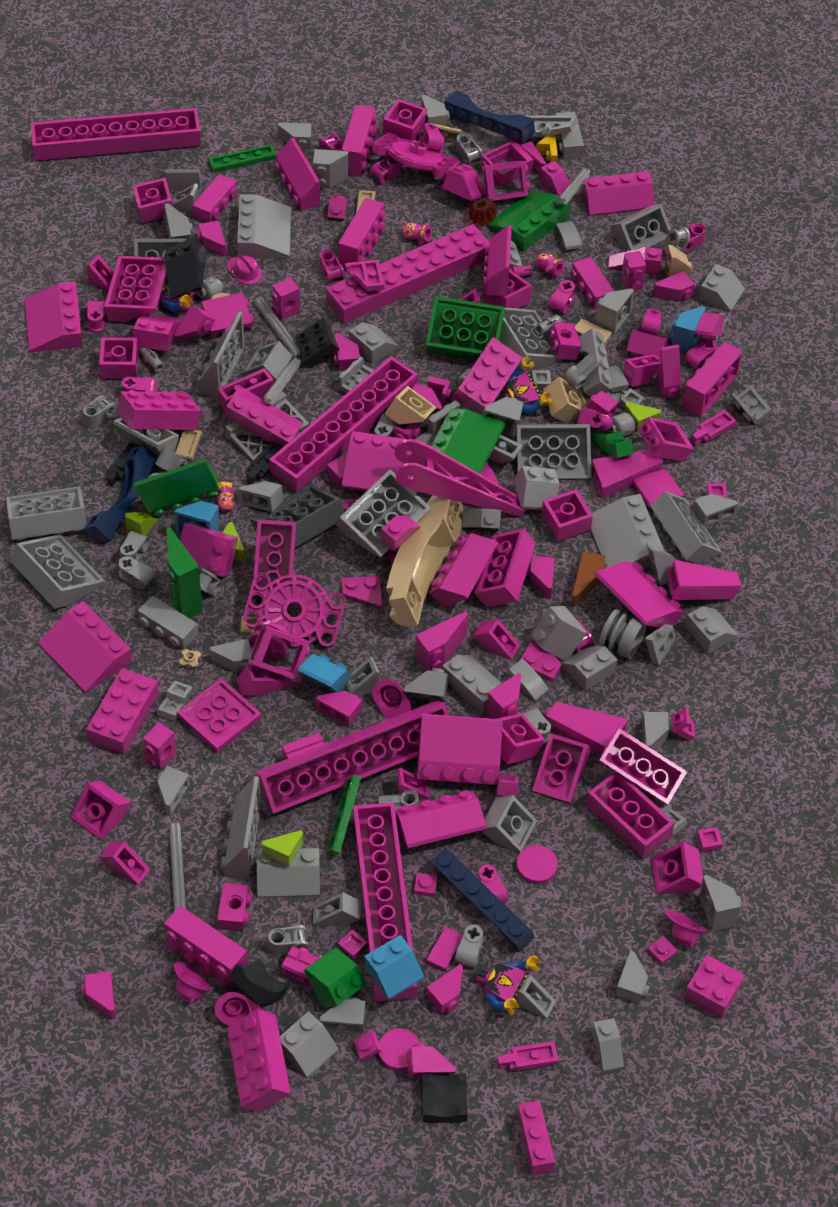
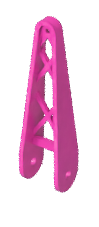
[395,439,527,516]

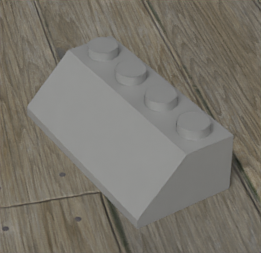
[650,491,722,563]

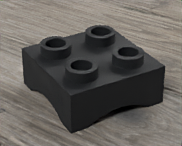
[294,318,340,368]
[229,960,289,1005]
[422,1074,468,1122]

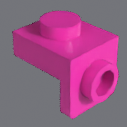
[327,195,348,220]
[428,376,453,405]
[393,422,421,439]
[671,708,695,741]

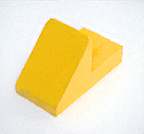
[536,135,557,163]

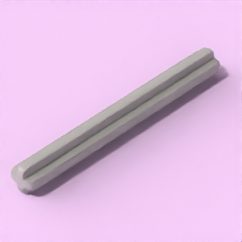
[558,168,591,206]
[254,297,301,359]
[263,357,302,405]
[169,823,186,912]

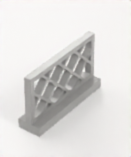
[225,391,309,461]

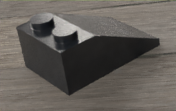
[165,237,207,300]

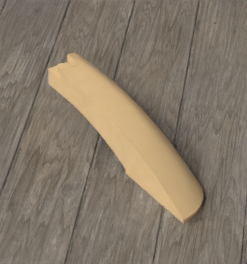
[386,495,463,627]

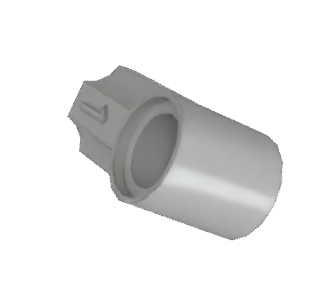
[564,353,601,390]
[379,790,419,810]

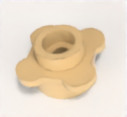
[179,649,201,668]

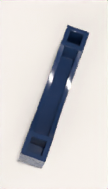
[444,91,535,143]
[83,444,158,544]
[430,847,535,952]

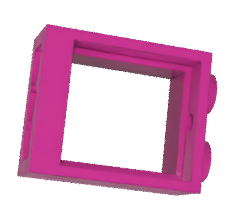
[481,140,534,187]
[482,161,530,201]
[638,417,694,462]
[248,624,310,679]

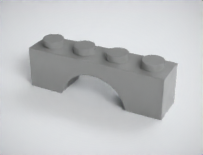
[578,328,612,397]

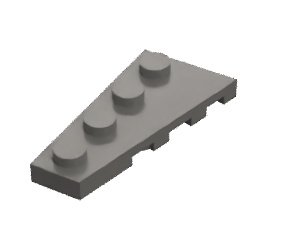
[507,115,578,142]

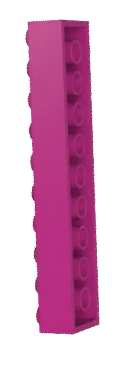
[31,108,201,161]
[326,224,490,323]
[269,356,418,492]
[255,700,449,814]
[353,802,418,1002]

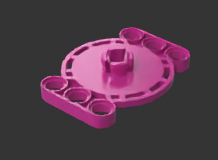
[372,133,460,179]
[243,573,345,648]

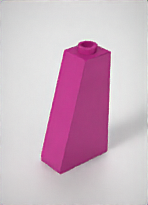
[591,449,663,499]
[667,560,741,600]
[544,702,628,755]

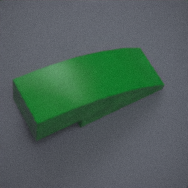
[590,430,634,458]

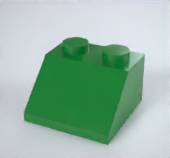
[304,948,367,1007]

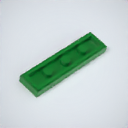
[208,144,276,173]
[326,775,361,856]

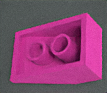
[133,314,182,352]
[180,522,238,577]
[415,611,468,671]
[532,733,591,803]

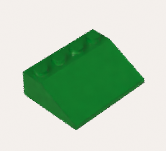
[486,190,570,252]
[426,296,505,361]
[431,409,505,474]
[133,459,223,516]
[166,527,203,619]

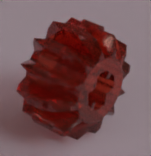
[468,197,497,225]

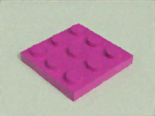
[177,678,262,752]

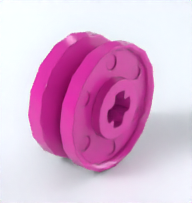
[249,621,293,660]

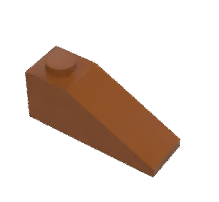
[571,551,608,607]

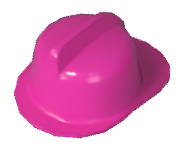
[227,255,262,284]
[372,679,411,720]
[664,910,707,947]
[173,962,211,1004]
[214,992,262,1026]

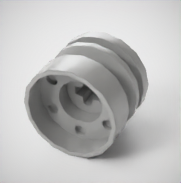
[599,609,647,659]

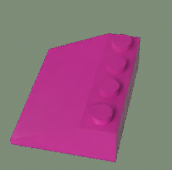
[104,256,167,322]
[25,282,83,352]
[342,431,425,493]
[595,561,684,628]
[38,601,132,693]
[417,714,503,785]

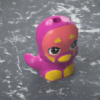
[403,223,432,247]
[536,254,564,279]
[215,481,235,512]

